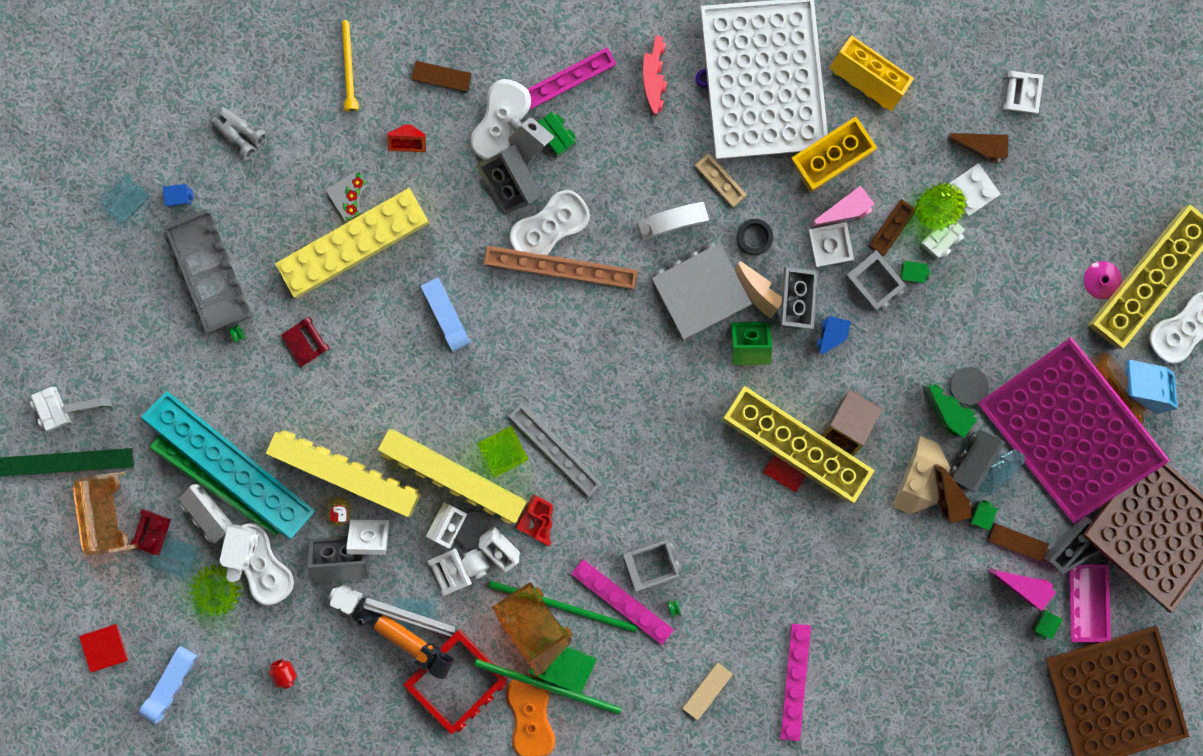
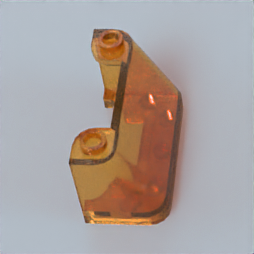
[1090,352,1148,425]
[492,582,573,677]

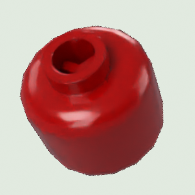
[268,659,297,689]

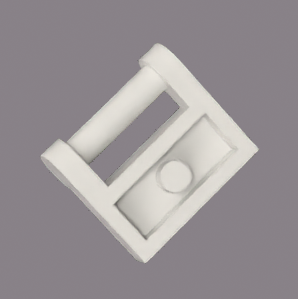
[1003,71,1044,114]
[427,548,472,596]

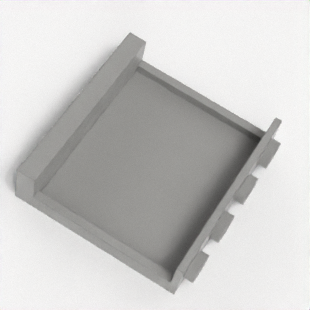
[651,242,752,340]

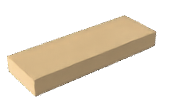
[695,153,747,208]
[683,662,733,720]

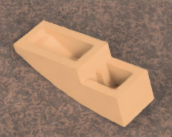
[734,261,782,318]

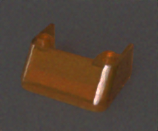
[73,471,137,555]

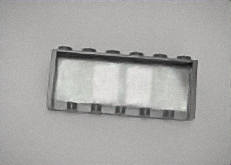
[163,209,252,334]

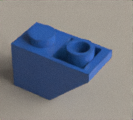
[816,316,851,355]

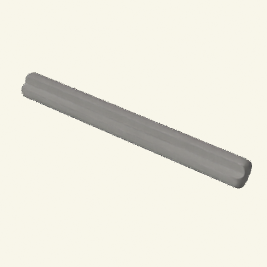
[363,598,455,637]

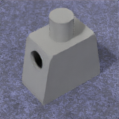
[507,116,554,164]

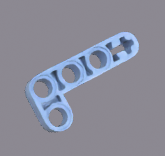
[421,277,471,352]
[138,646,197,724]

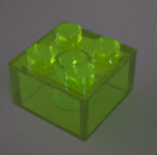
[477,425,530,477]

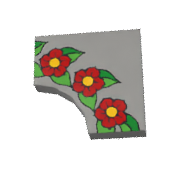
[326,170,369,223]

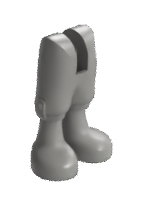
[210,107,267,160]

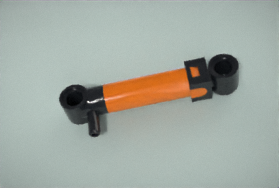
[352,598,454,679]

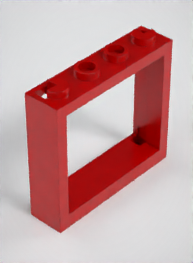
[403,629,508,734]

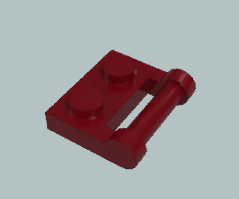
[281,316,330,367]
[130,509,171,556]

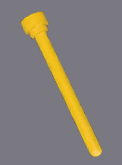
[342,20,359,112]

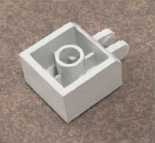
[220,525,259,582]

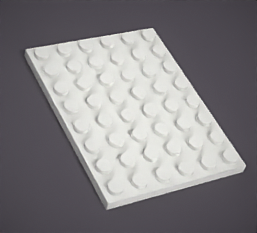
[700,0,828,159]

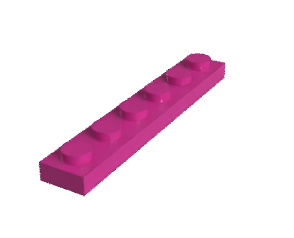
[527,47,616,111]
[571,559,674,645]
[780,623,811,741]

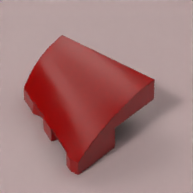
[515,494,553,546]

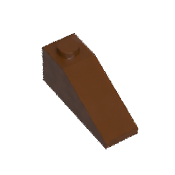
[948,133,1008,163]
[934,464,972,524]

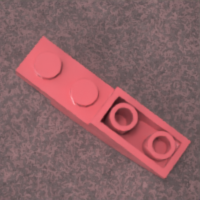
[643,36,667,116]

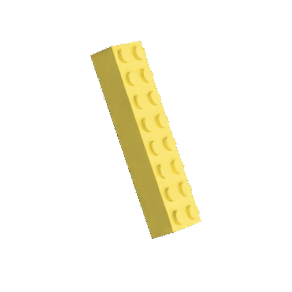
[275,188,430,298]
[1088,205,1203,349]
[721,386,875,504]
[378,429,528,524]
[266,430,421,517]

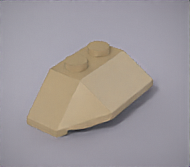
[893,436,950,514]

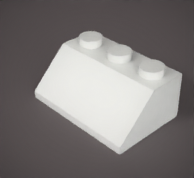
[179,484,233,544]

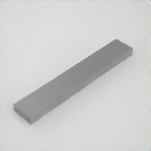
[508,403,602,497]

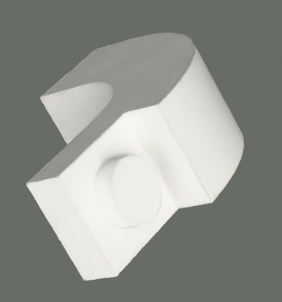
[638,202,709,240]

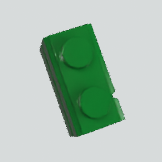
[538,112,576,158]

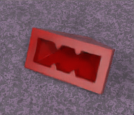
[387,124,426,152]

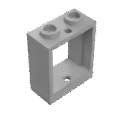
[845,250,906,311]
[623,539,682,591]

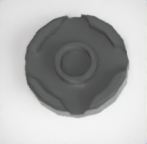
[950,367,989,405]
[456,511,493,549]

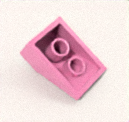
[810,186,874,228]

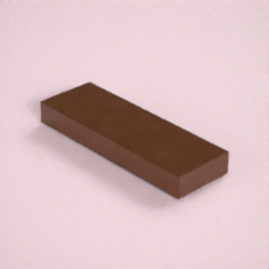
[412,61,472,92]
[868,199,917,257]
[987,523,1049,562]

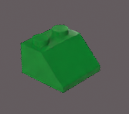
[731,322,772,365]

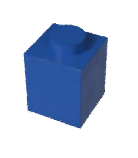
[163,184,194,208]

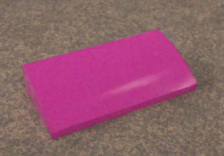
[1069,564,1111,642]

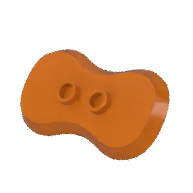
[506,676,555,756]

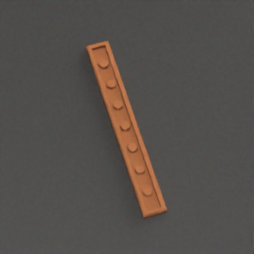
[483,245,638,289]

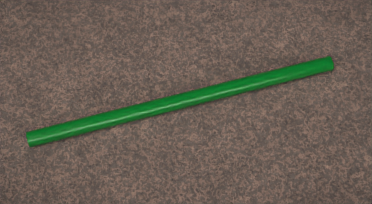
[488,581,637,633]
[474,659,621,715]

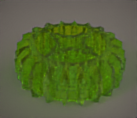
[914,182,967,232]
[189,564,242,616]

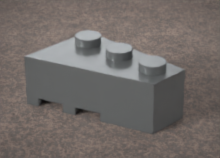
[1044,517,1100,574]

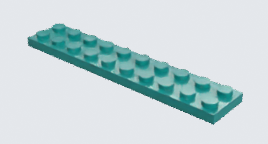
[140,391,315,541]

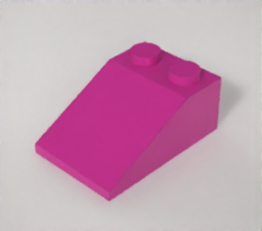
[988,568,1056,611]

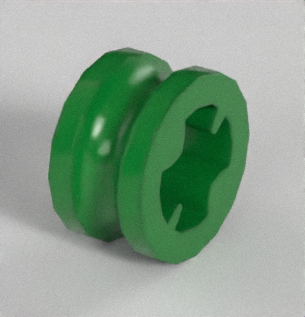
[229,324,246,343]
[668,599,681,618]

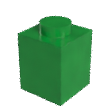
[900,261,930,284]
[968,499,998,530]
[1032,609,1063,640]

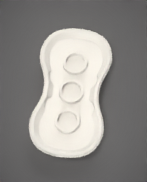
[470,79,531,160]
[510,190,590,255]
[1149,292,1203,364]
[242,523,294,605]

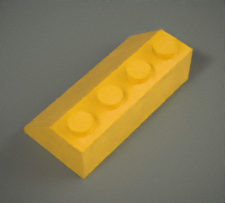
[829,35,914,112]
[791,116,877,193]

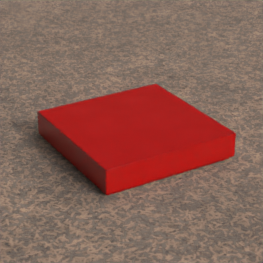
[763,455,806,492]
[79,624,128,673]

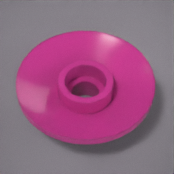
[1084,261,1122,299]

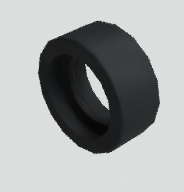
[737,219,773,256]

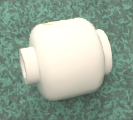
[462,549,490,579]

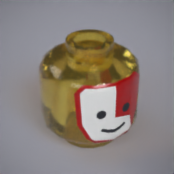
[326,497,352,526]

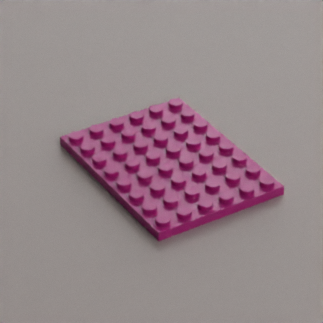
[977,337,1170,524]

